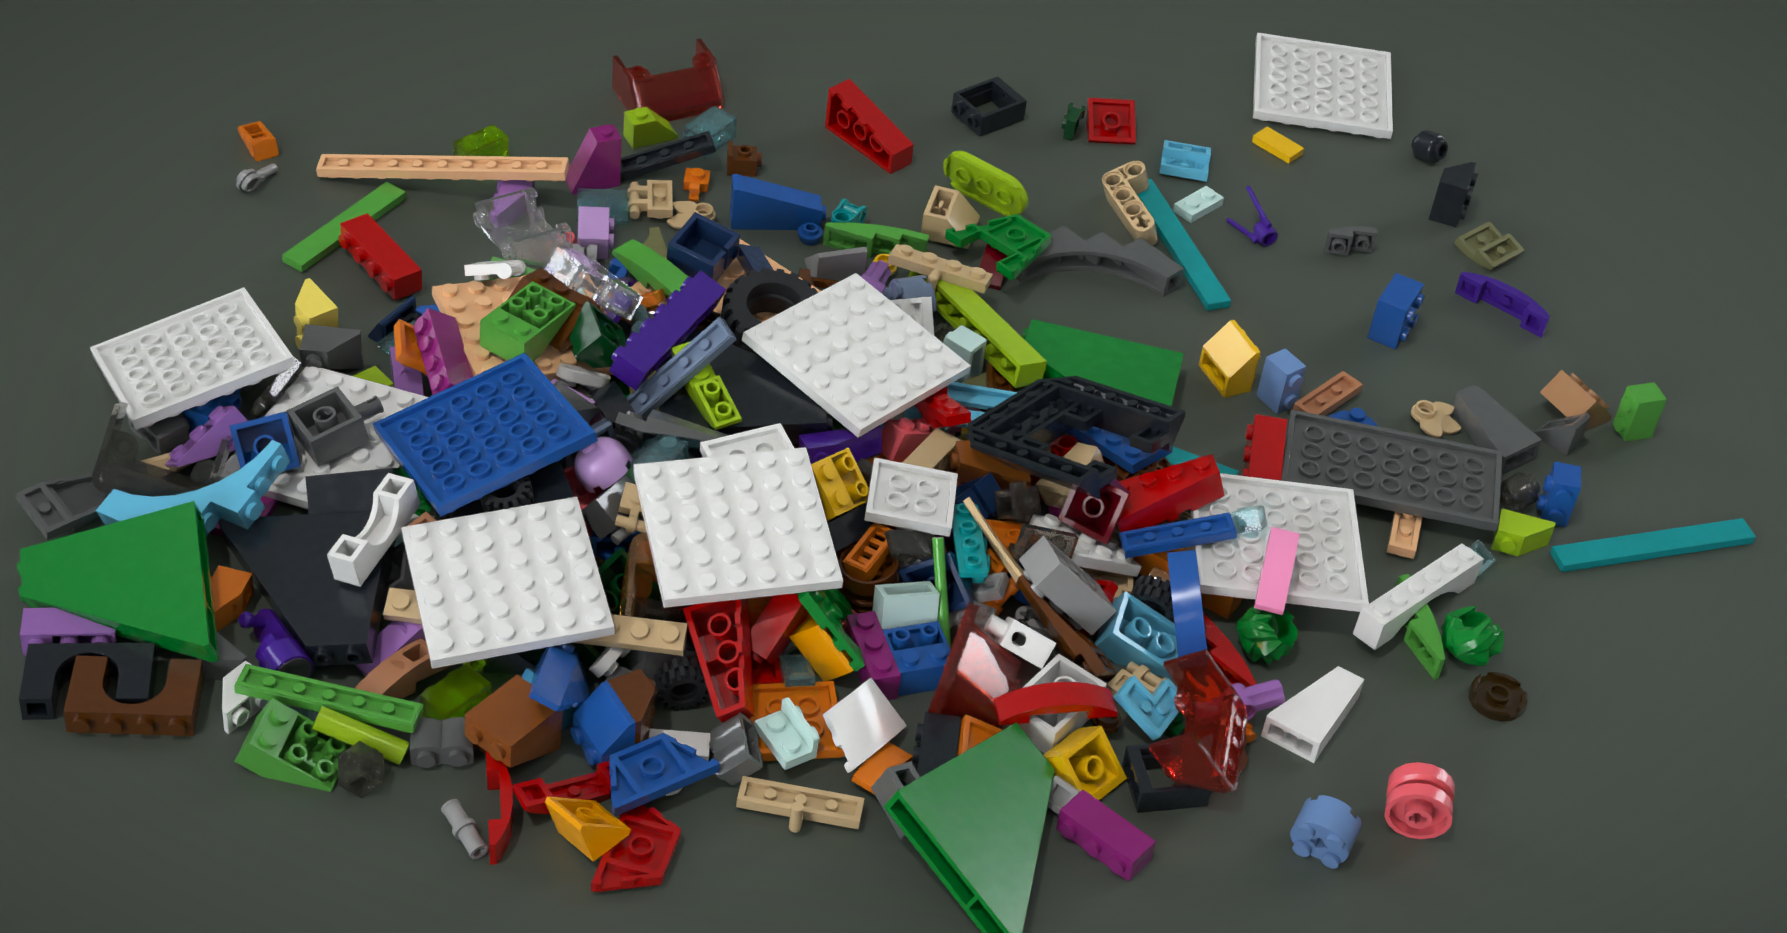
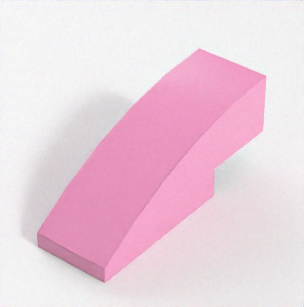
[1254,527,1300,615]

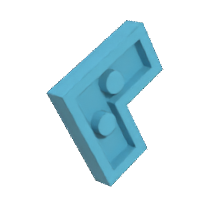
[1113,675,1188,741]

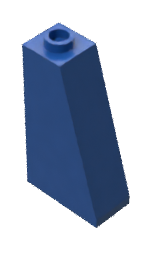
[730,174,826,230]

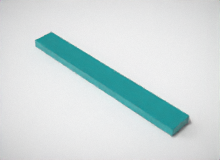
[1137,179,1231,311]
[1550,518,1756,572]

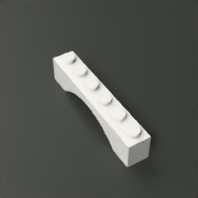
[1353,543,1484,650]

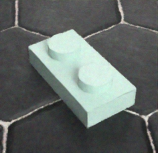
[1173,186,1224,223]

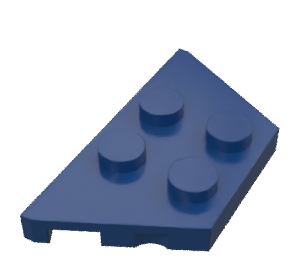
[609,733,720,817]

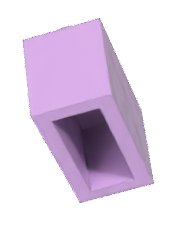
[577,206,614,259]

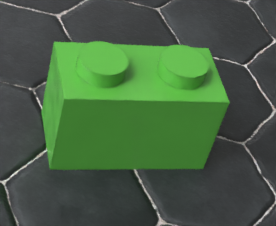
[1613,382,1667,442]

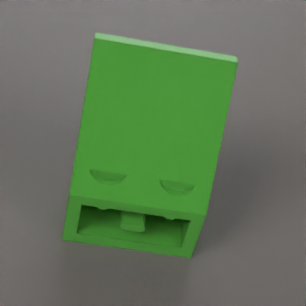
[480,281,576,362]
[234,698,352,792]

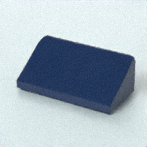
[736,244,774,273]
[368,296,416,345]

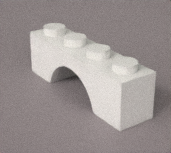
[327,473,420,587]

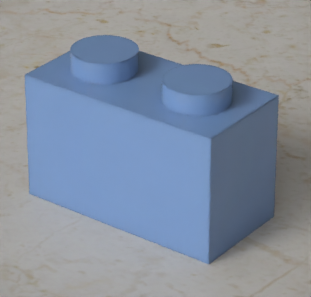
[1256,348,1306,414]

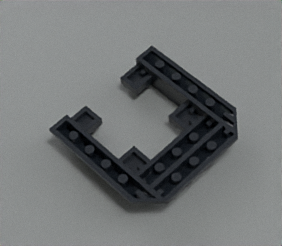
[967,376,1186,499]

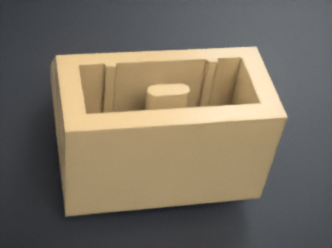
[921,185,980,249]

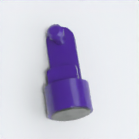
[239,608,314,678]

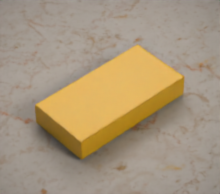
[1252,126,1304,164]

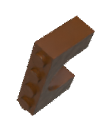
[63,656,204,736]

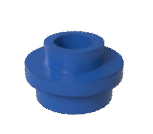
[798,222,823,245]

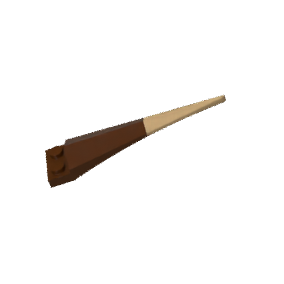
[963,497,1117,682]

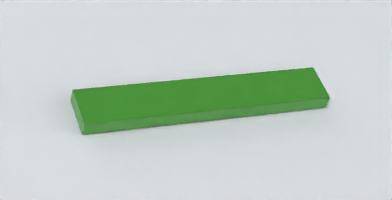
[282,182,406,272]
[234,664,424,734]

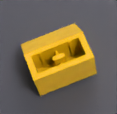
[1199,320,1261,398]
[811,447,869,521]

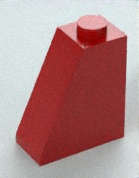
[750,593,809,665]

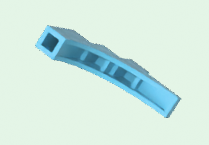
[96,440,291,536]

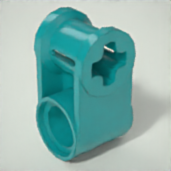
[831,198,868,223]

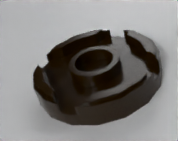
[1469,672,1528,722]

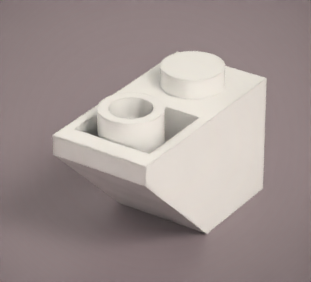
[222,661,269,734]

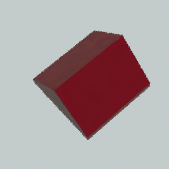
[1058,479,1131,545]

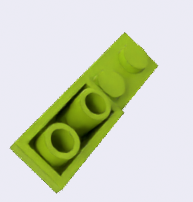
[671,341,742,430]

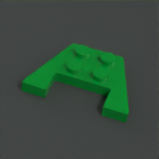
[945,214,1052,281]
[798,589,865,672]

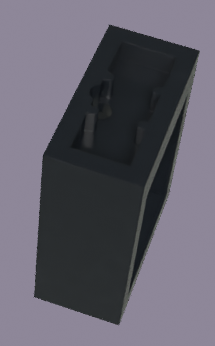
[951,76,1027,136]
[1122,740,1214,813]

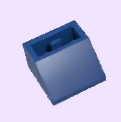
[882,621,957,697]

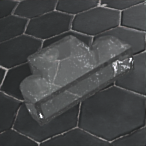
[545,245,643,321]

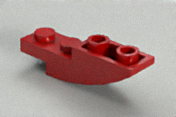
[914,386,971,429]

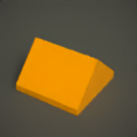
[789,614,853,681]
[545,796,631,862]

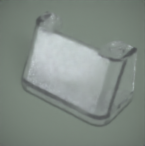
[473,187,575,272]

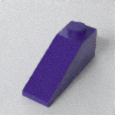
[799,425,882,464]

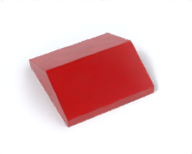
[1086,98,1136,144]

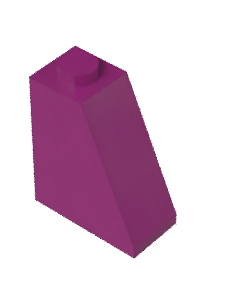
[565,124,622,195]

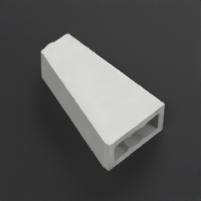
[1261,666,1364,763]

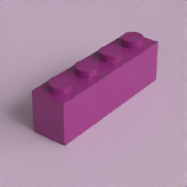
[413,308,473,395]

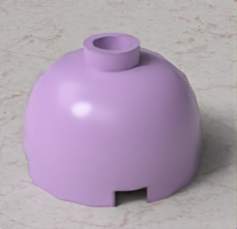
[574,437,633,493]

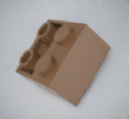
[1540,370,1613,430]

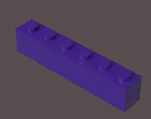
[609,270,726,391]

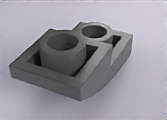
[1324,226,1377,256]

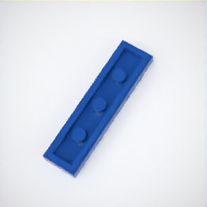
[1119,512,1237,559]

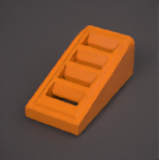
[237,121,279,161]
[843,523,899,581]

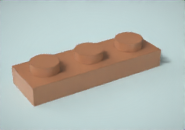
[1292,371,1363,416]

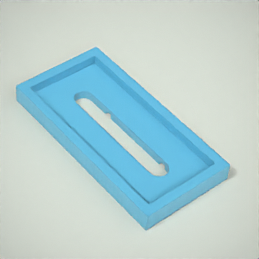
[904,382,1017,428]

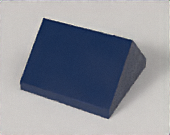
[899,551,974,613]

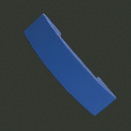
[1167,550,1208,667]

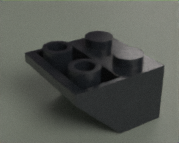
[1428,162,1478,227]

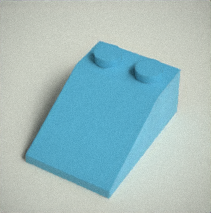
[1094,591,1186,681]

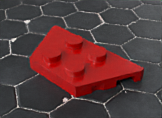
[591,805,681,892]

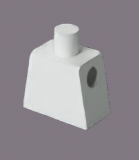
[984,614,1056,669]

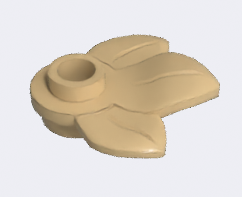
[667,201,716,229]
[1411,400,1461,438]

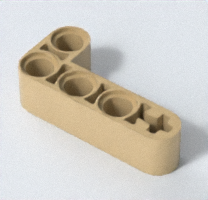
[1102,161,1158,246]
[902,428,962,472]

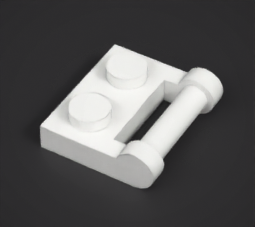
[464,260,526,280]

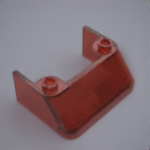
[612,38,724,122]
[1149,649,1247,794]

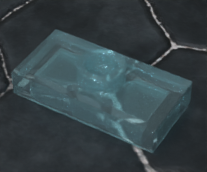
[779,654,815,687]

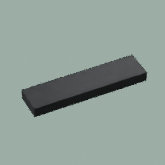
[620,131,716,181]

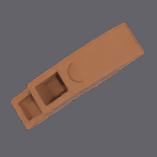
[355,638,455,699]

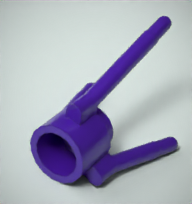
[1226,186,1278,246]

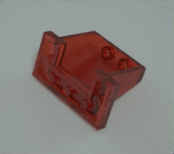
[923,602,1021,728]

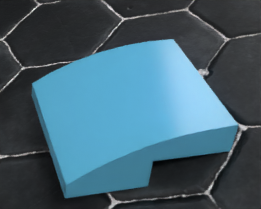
[1159,140,1211,182]

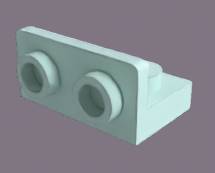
[754,697,820,770]

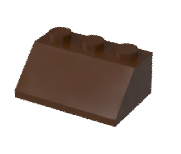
[507,268,601,351]

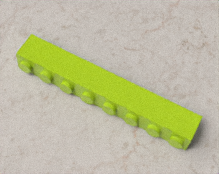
[909,270,1047,388]

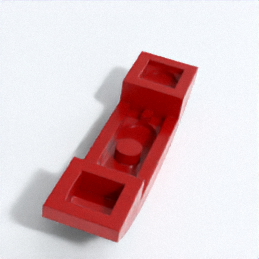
[993,682,1118,725]
[486,751,514,865]
[512,761,611,814]

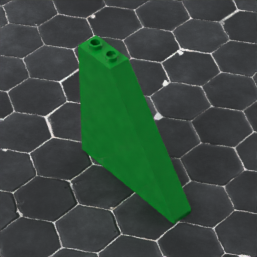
[1022,319,1184,407]
[17,501,219,662]
[884,722,1055,933]

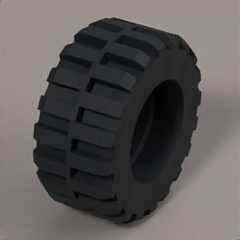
[721,268,818,356]

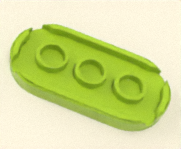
[943,151,1029,216]

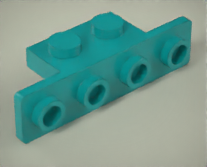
[952,503,990,583]

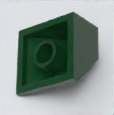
[570,301,627,369]

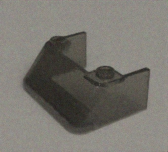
[92,402,233,497]

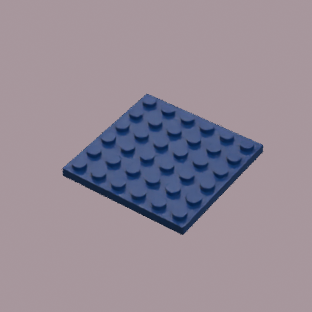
[373,353,598,517]

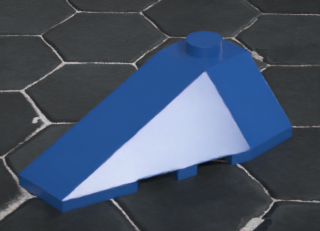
[529,643,590,712]

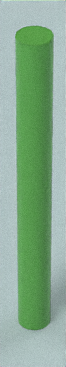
[932,537,951,649]

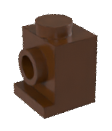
[727,141,762,177]

